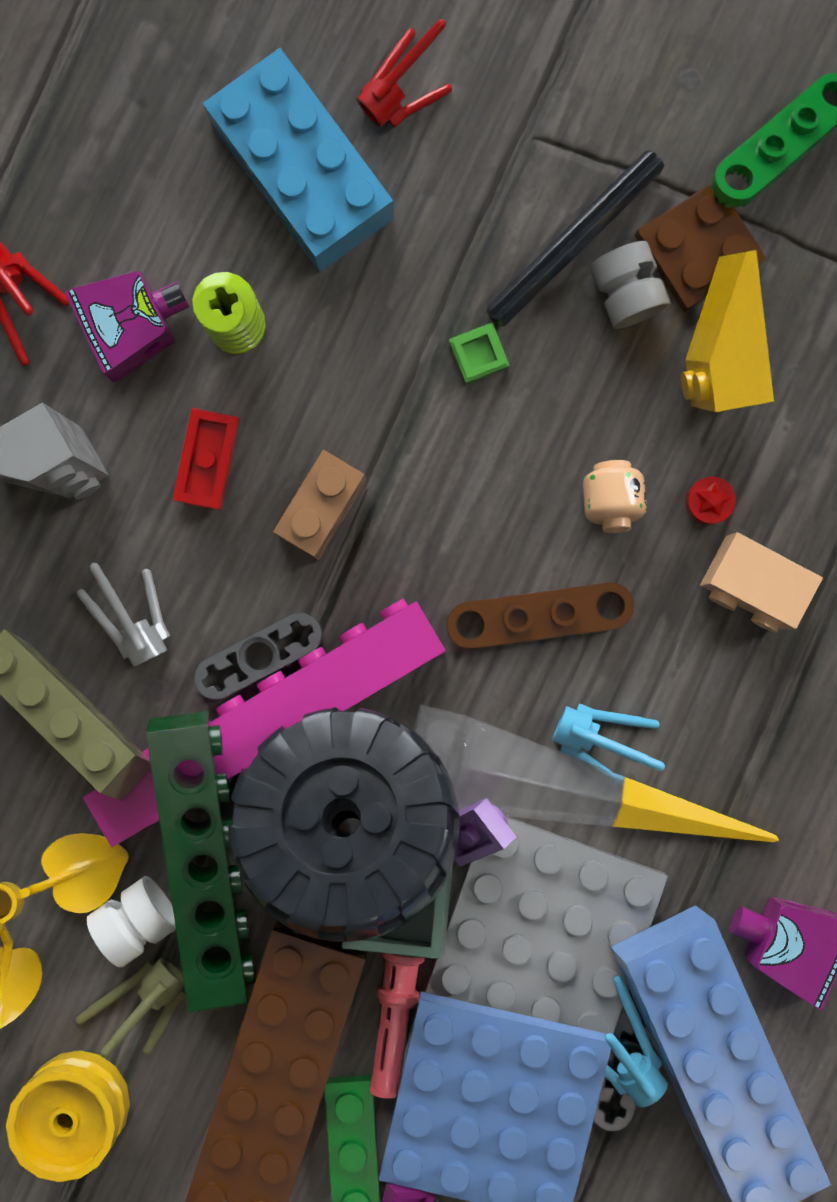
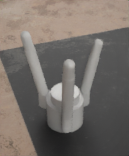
[77,563,170,667]

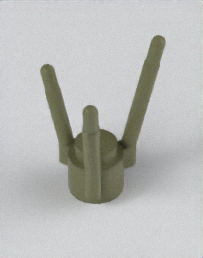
[75,958,186,1058]

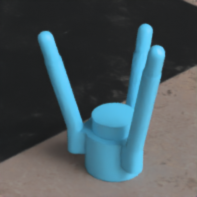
[552,703,665,787]
[604,975,668,1107]

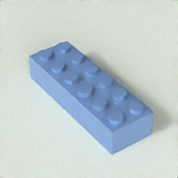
[611,905,831,1202]

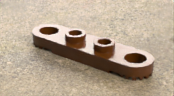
[447,582,634,649]

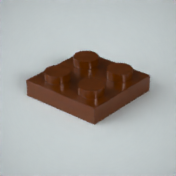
[634,183,767,313]

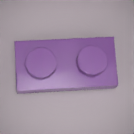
[454,798,517,867]

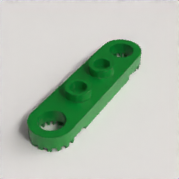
[711,73,837,209]

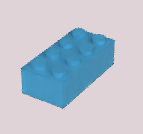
[203,48,394,273]

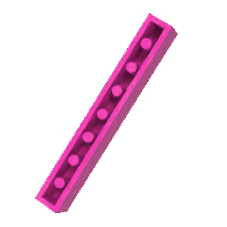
[83,598,446,848]

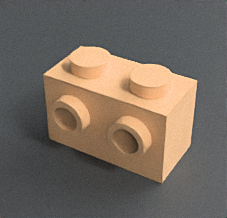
[700,532,823,633]

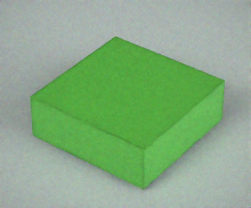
[448,323,510,386]

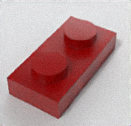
[172,408,240,511]

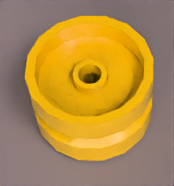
[6,1050,130,1182]

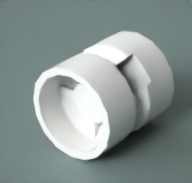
[87,876,176,968]

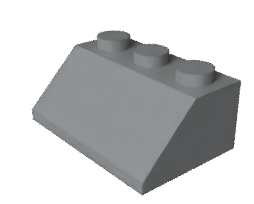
[0,402,110,500]

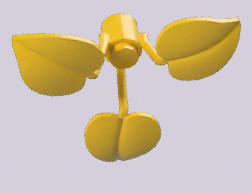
[0,833,129,1029]

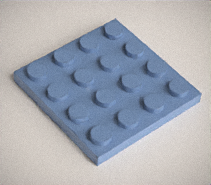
[379,992,611,1202]

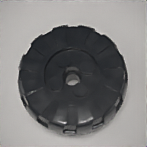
[228,707,460,942]

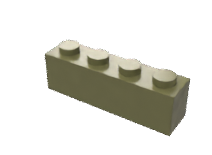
[0,629,151,801]

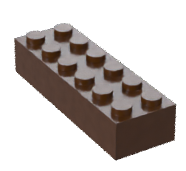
[185,921,367,1202]

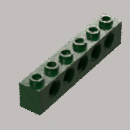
[146,711,256,1012]

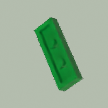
[325,1075,381,1202]

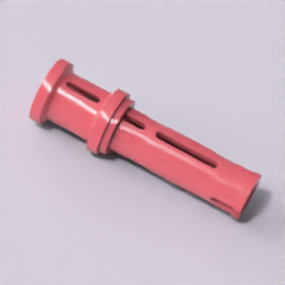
[369,953,425,1099]

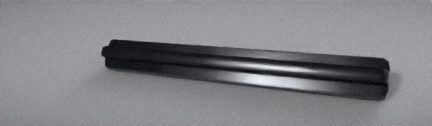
[486,150,664,327]

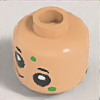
[583,460,647,533]

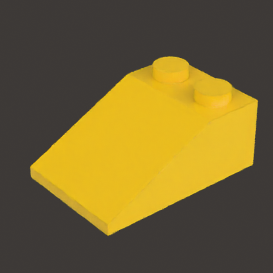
[681,250,774,412]

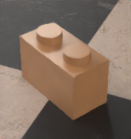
[273,449,367,560]

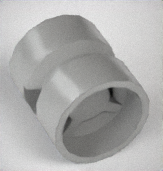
[590,241,671,329]

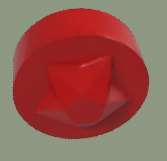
[685,477,736,525]

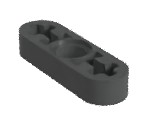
[194,613,323,699]

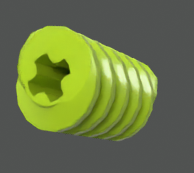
[192,272,266,354]

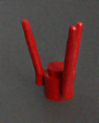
[356,19,453,128]
[0,242,70,366]

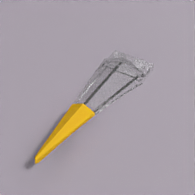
[414,704,779,842]

